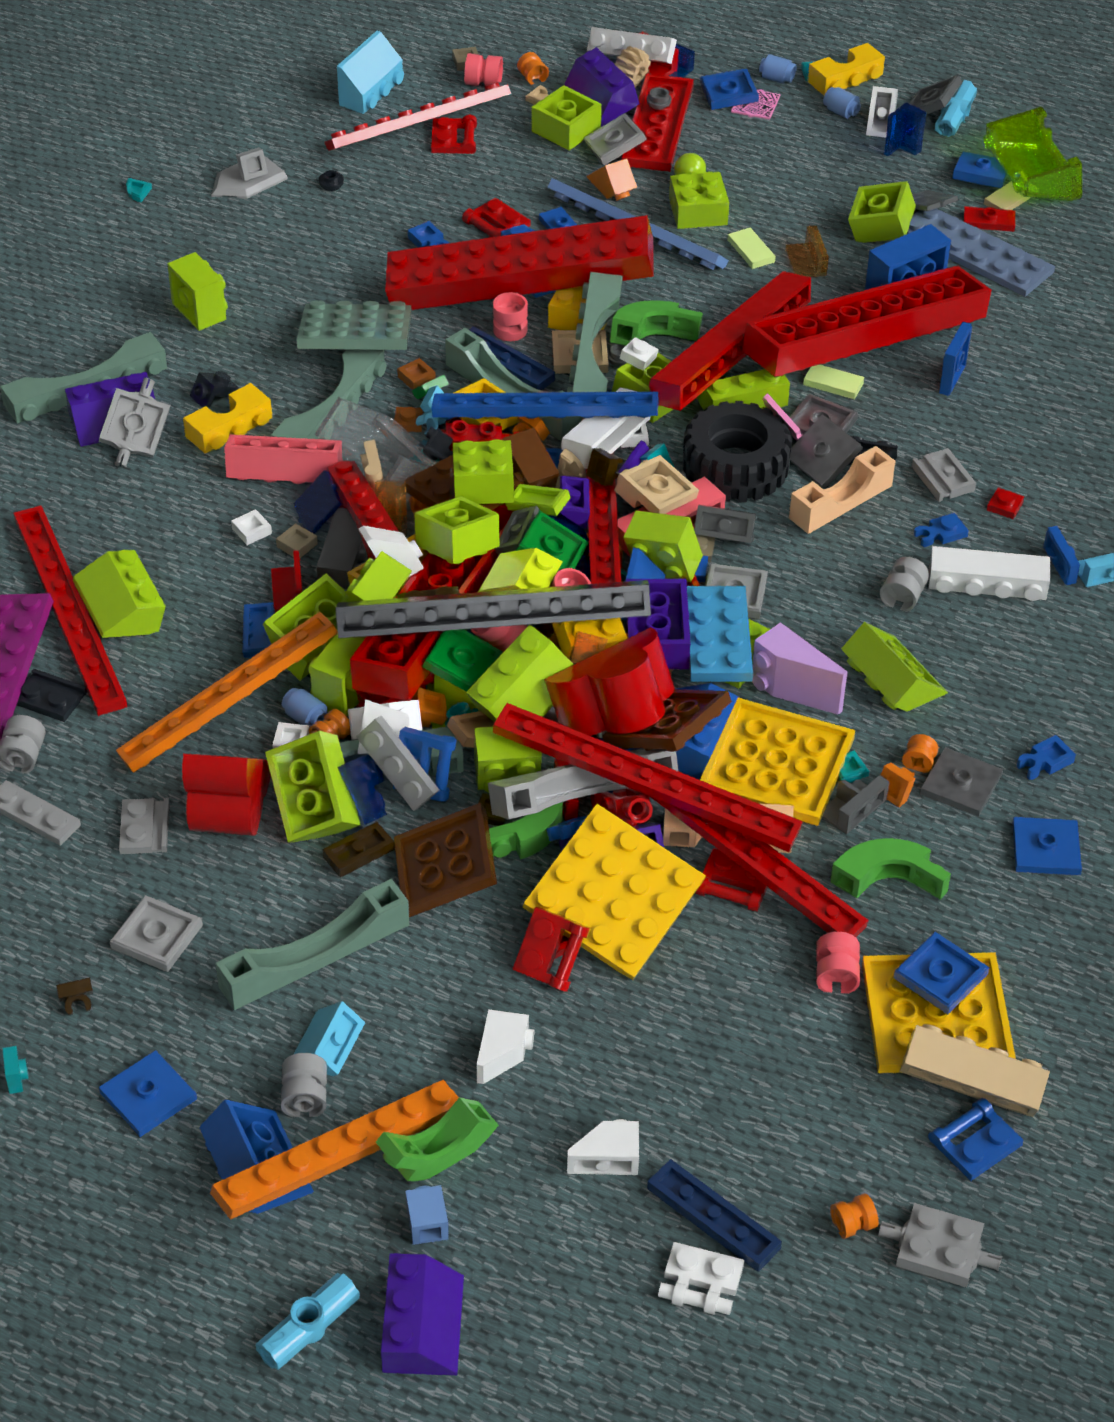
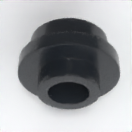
[319,170,344,191]

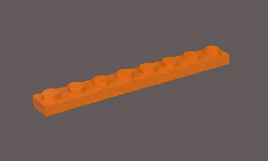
[116,612,338,773]
[210,1080,459,1220]

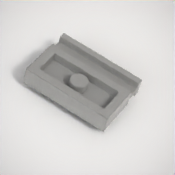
[911,448,976,502]
[119,798,169,854]

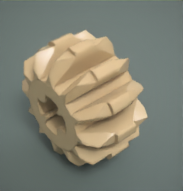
[614,46,651,88]

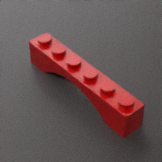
[327,461,399,560]

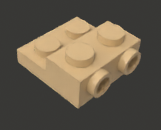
[614,455,699,514]

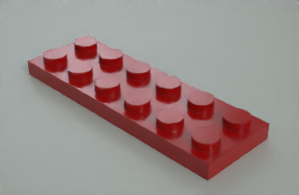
[622,73,694,172]

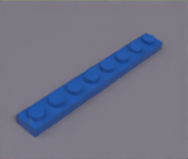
[431,392,659,419]

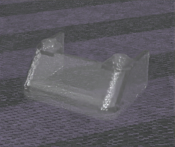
[315,397,439,507]

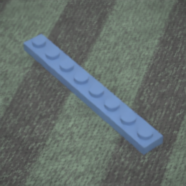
[548,178,729,270]

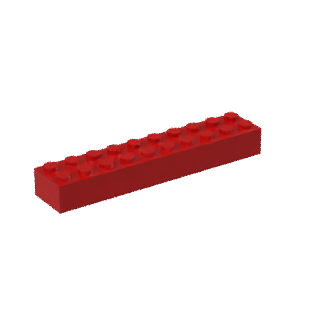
[385,215,654,310]
[742,265,992,377]
[350,503,514,701]

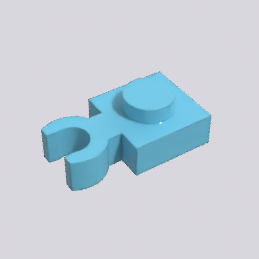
[416,385,446,435]

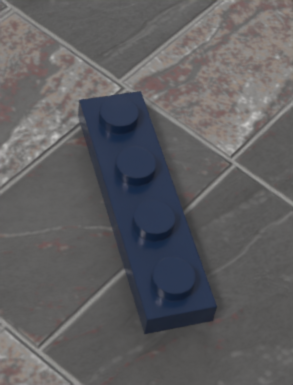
[469,326,555,391]
[647,1159,782,1272]

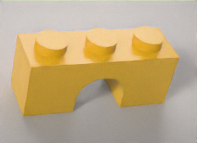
[808,43,885,96]
[183,383,272,453]

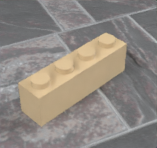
[900,1024,1050,1117]

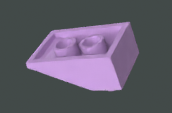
[752,622,847,714]

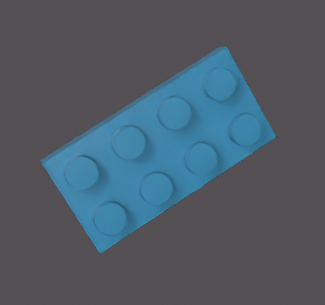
[687,586,753,682]

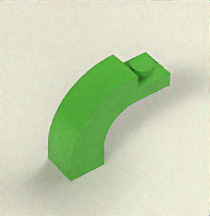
[610,300,703,346]
[489,802,563,859]
[831,838,951,900]
[376,1097,499,1181]

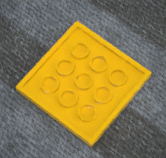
[700,698,855,826]
[523,804,706,980]
[862,952,1016,1073]

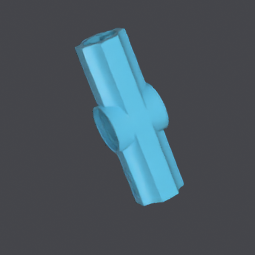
[935,80,977,137]
[256,1273,360,1370]

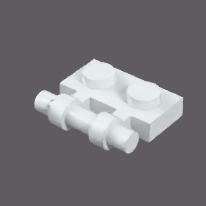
[658,1242,744,1315]

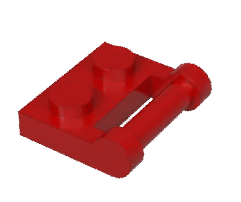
[431,114,477,154]
[462,198,531,237]
[695,848,768,912]
[512,907,590,991]

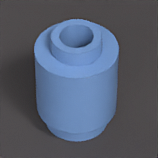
[759,54,797,84]
[823,87,861,119]
[282,688,327,727]

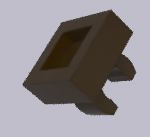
[586,448,623,486]
[56,977,93,1016]

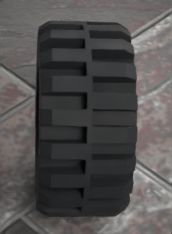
[682,401,792,503]

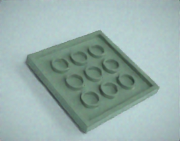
[297,300,412,350]

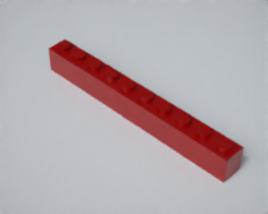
[649,271,811,411]

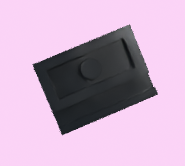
[16,669,87,722]

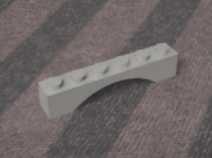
[488,748,678,819]

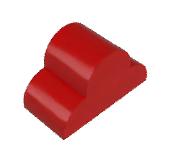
[544,627,675,736]
[182,753,271,836]

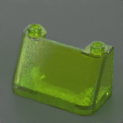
[983,106,1082,201]

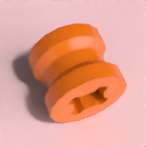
[902,734,939,773]

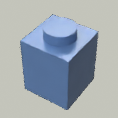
[405,1185,448,1245]

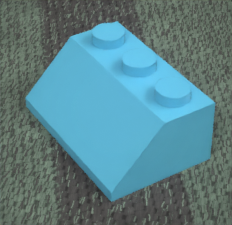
[337,31,404,114]

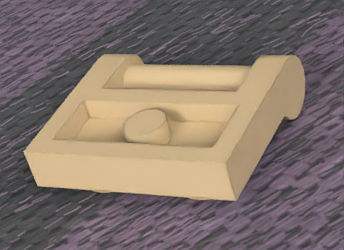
[360,440,389,513]

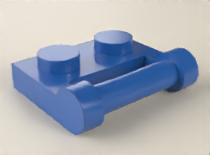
[393,726,457,801]
[928,1098,1023,1181]

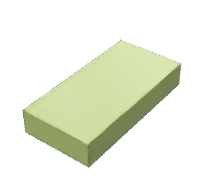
[728,227,776,269]
[803,365,864,399]

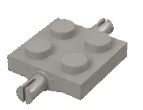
[99,378,170,468]
[878,1203,1002,1288]

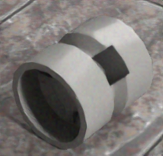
[880,557,929,612]
[0,715,46,773]
[281,1053,327,1117]

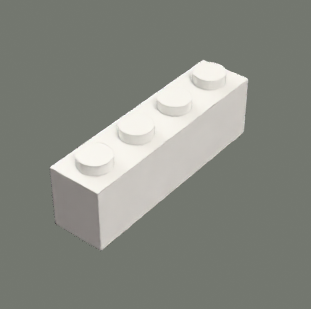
[561,387,650,469]
[929,546,1050,601]

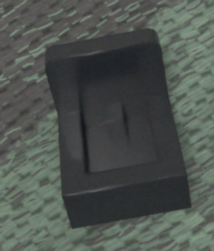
[190,371,239,408]

